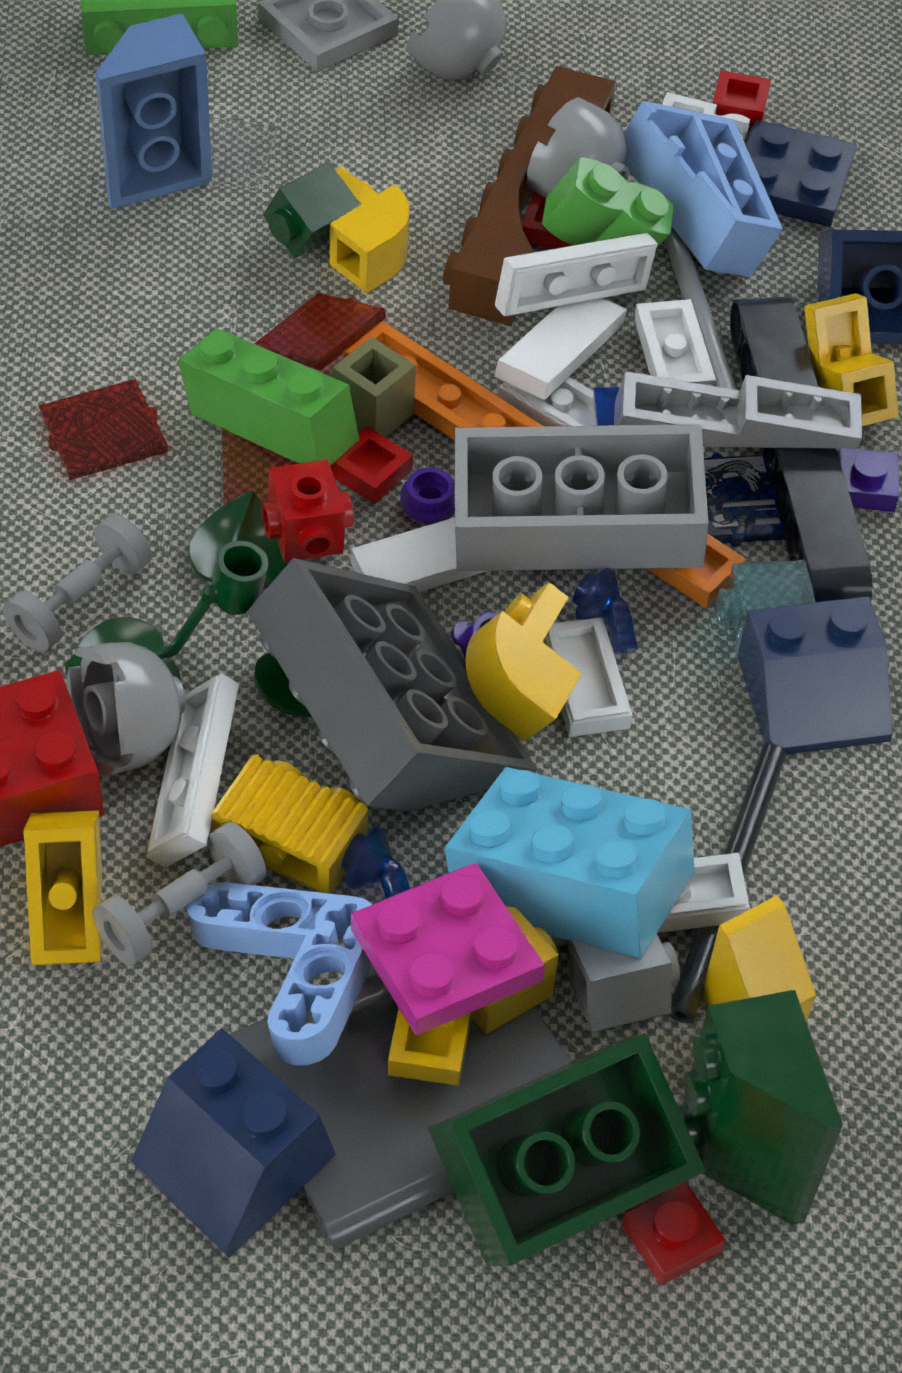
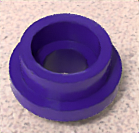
[400,468,455,524]

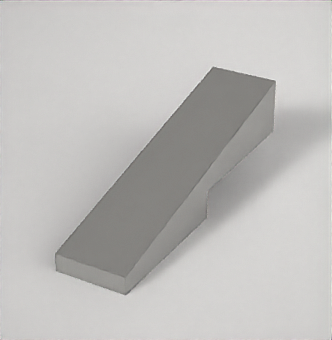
[614,371,862,448]

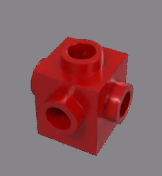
[262,459,354,562]

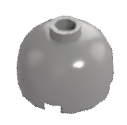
[406,0,507,81]
[526,97,629,198]
[67,642,186,775]

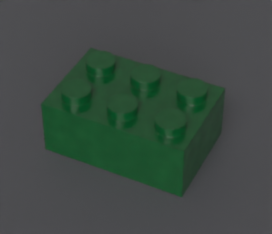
[428,1033,706,1266]

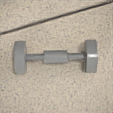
[3,514,152,653]
[93,822,266,966]

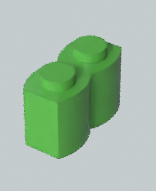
[542,157,674,247]

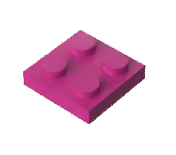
[351,862,545,1036]

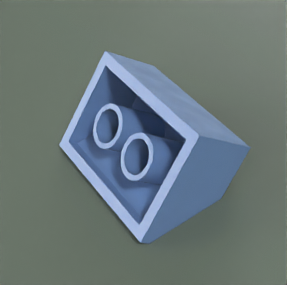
[95,13,212,209]

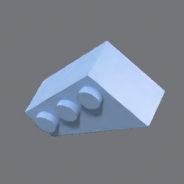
[624,101,783,277]

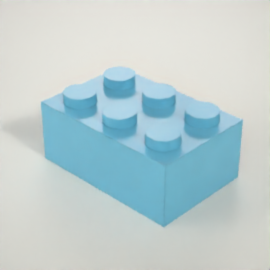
[445,767,695,959]

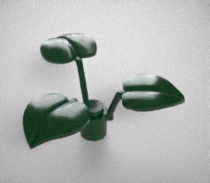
[65,491,312,717]

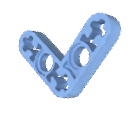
[186,882,372,1066]

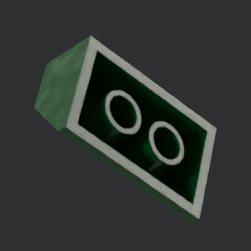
[678,990,843,1225]

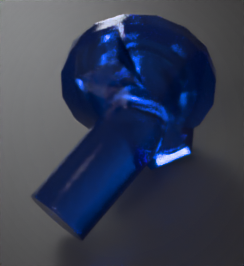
[572,568,638,655]
[341,827,411,899]

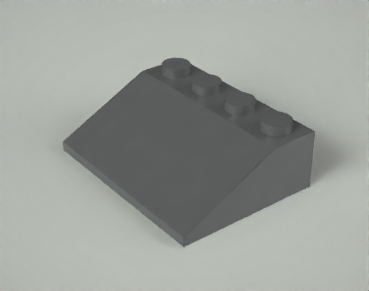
[247,558,538,811]

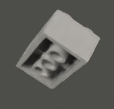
[455,424,708,571]

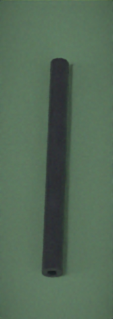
[668,744,786,1023]

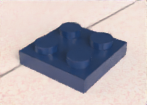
[746,120,857,227]

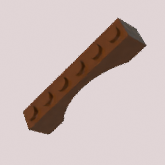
[443,66,616,326]

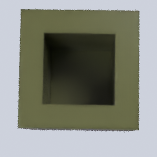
[332,337,416,437]

